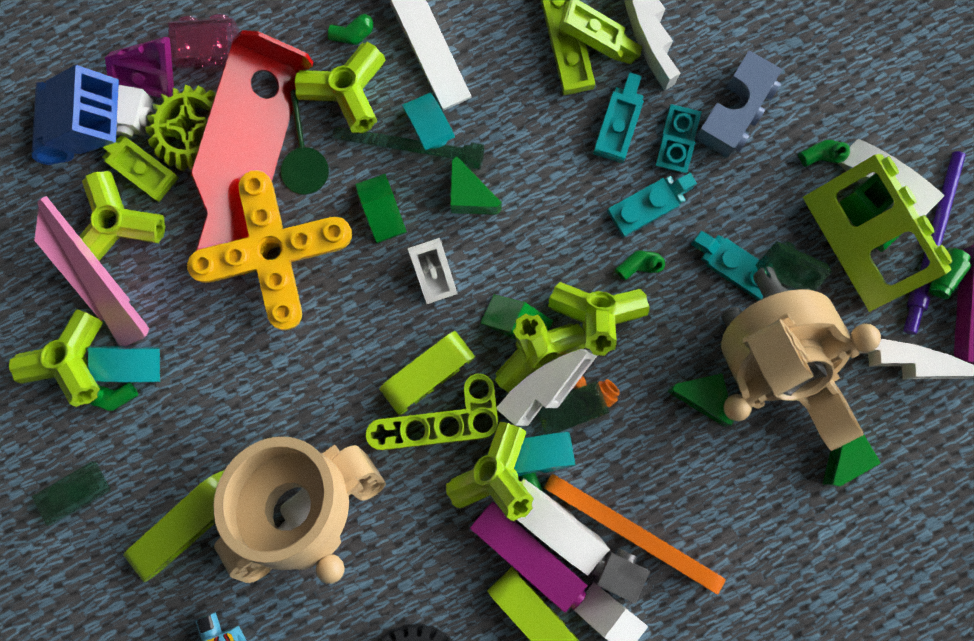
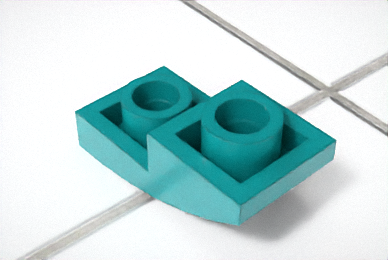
[402,92,455,150]
[655,104,702,174]
[88,346,160,382]
[514,432,576,476]

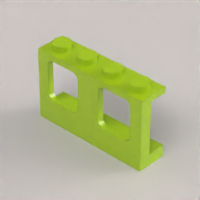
[802,154,952,312]

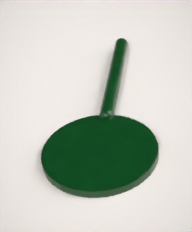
[281,89,329,195]

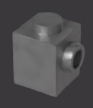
[592,548,650,604]

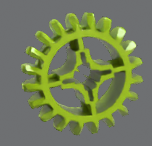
[145,84,215,172]

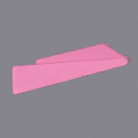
[34,196,149,347]

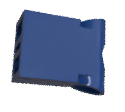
[32,65,119,165]

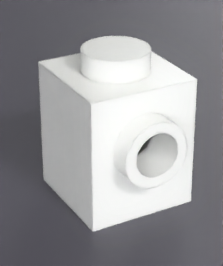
[116,85,153,138]

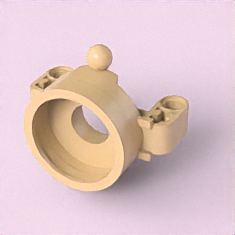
[214,437,386,584]

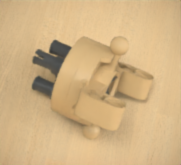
[721,267,881,451]

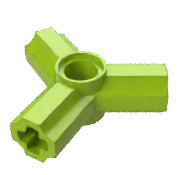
[295,42,386,134]
[79,171,166,261]
[548,282,650,356]
[9,309,103,407]
[495,314,585,393]
[446,422,534,521]

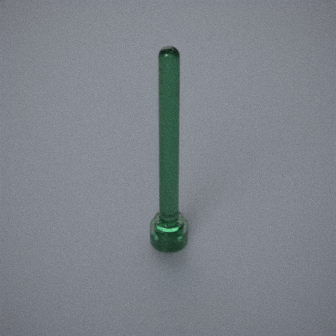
[333,127,485,170]

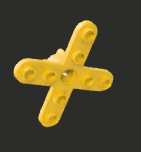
[187,170,352,331]

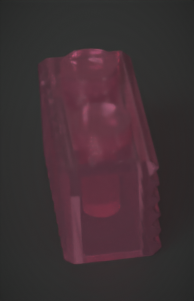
[168,14,239,69]

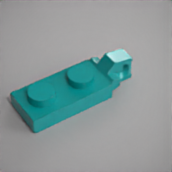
[593,73,644,164]
[607,173,697,238]
[691,230,780,301]

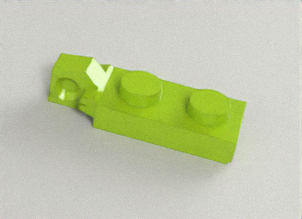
[558,0,643,64]
[102,135,179,202]

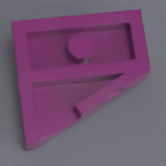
[105,37,174,98]

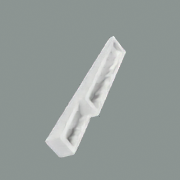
[389,0,471,111]

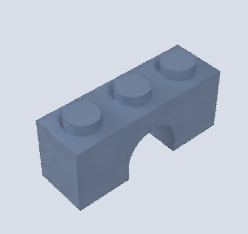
[695,50,783,158]

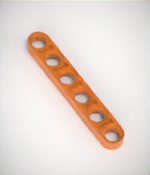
[543,474,726,595]

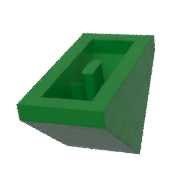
[450,156,502,215]
[355,174,407,243]
[480,294,553,340]
[667,373,734,427]
[822,435,881,487]

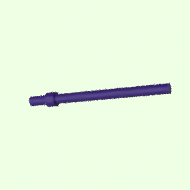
[903,151,966,335]

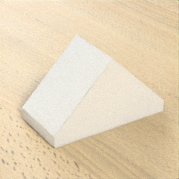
[408,238,457,304]
[574,582,648,641]

